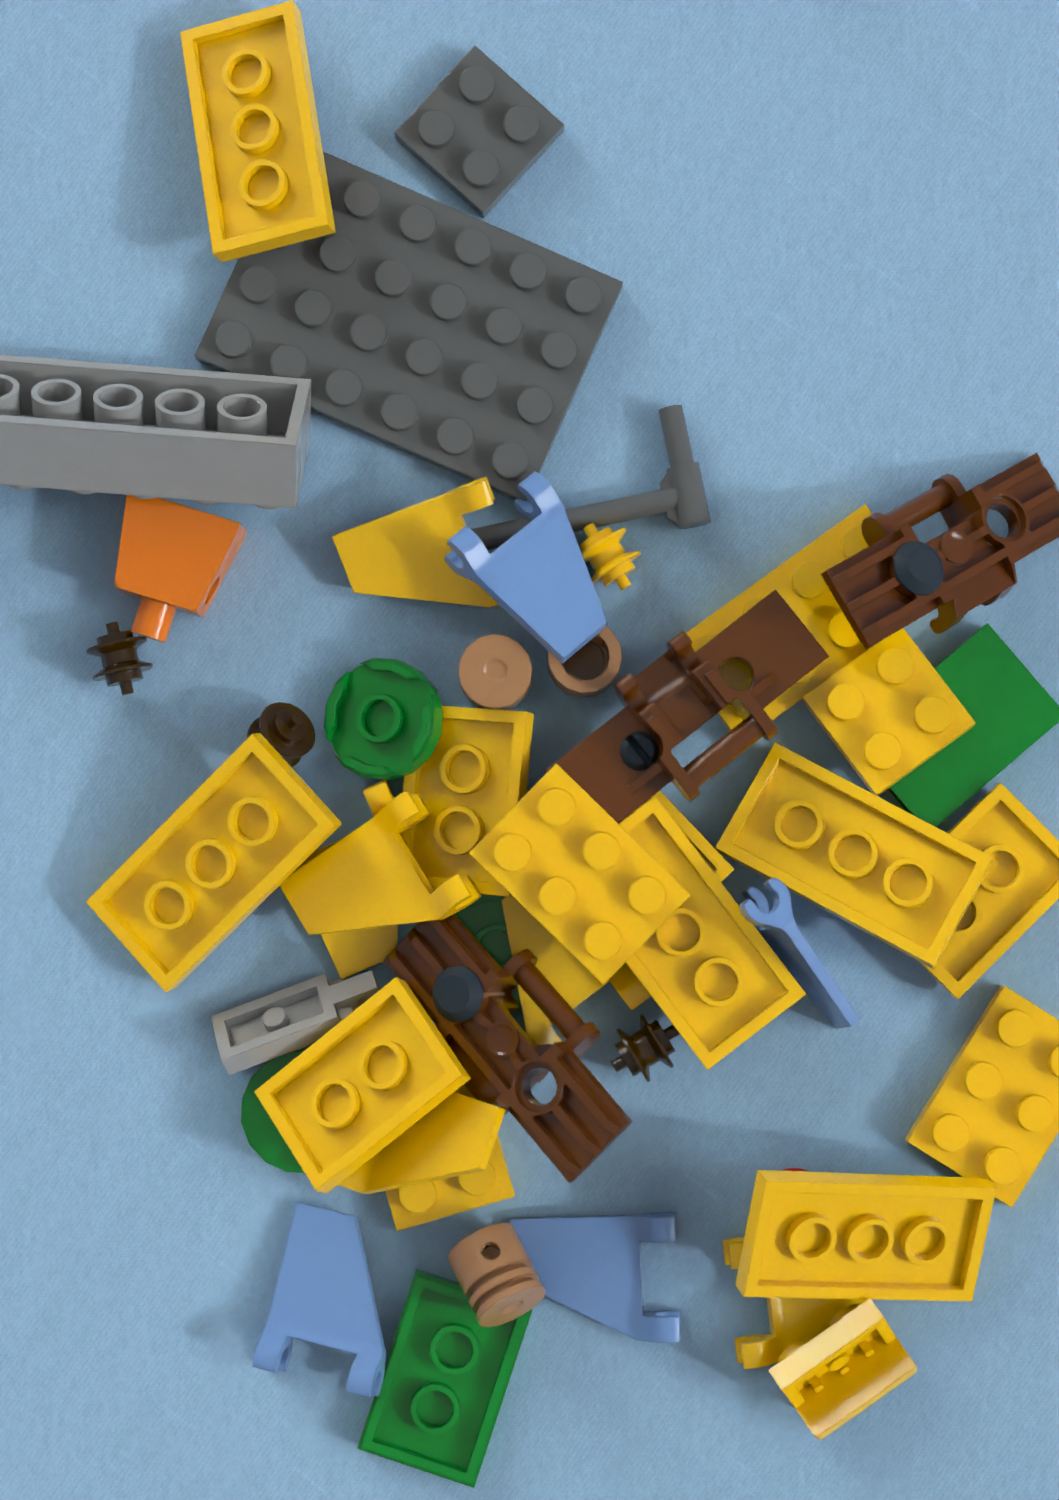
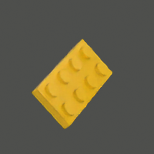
[180,0,336,263]
[686,504,874,731]
[86,733,342,992]
[715,742,993,969]
[618,796,806,1070]
[735,1170,996,1301]

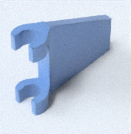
[444,471,607,664]
[739,877,860,1029]
[252,1202,386,1397]
[510,1212,682,1343]

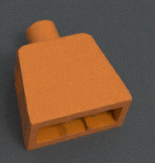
[114,495,247,643]

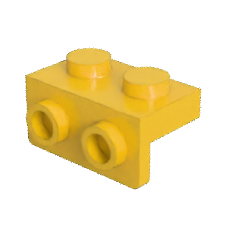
[768,1298,917,1440]

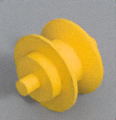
[579,523,641,591]

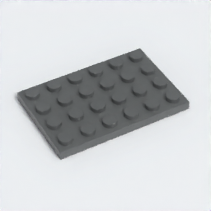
[195,152,623,501]

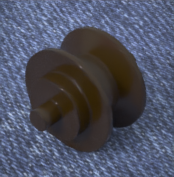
[86,622,153,696]
[247,702,315,768]
[611,1014,679,1082]

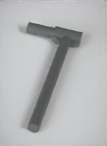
[471,405,711,550]

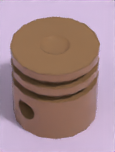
[547,627,622,698]
[458,634,532,710]
[447,1223,546,1327]

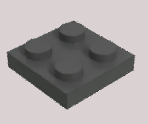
[394,46,564,219]

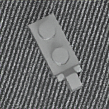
[211,970,381,1075]

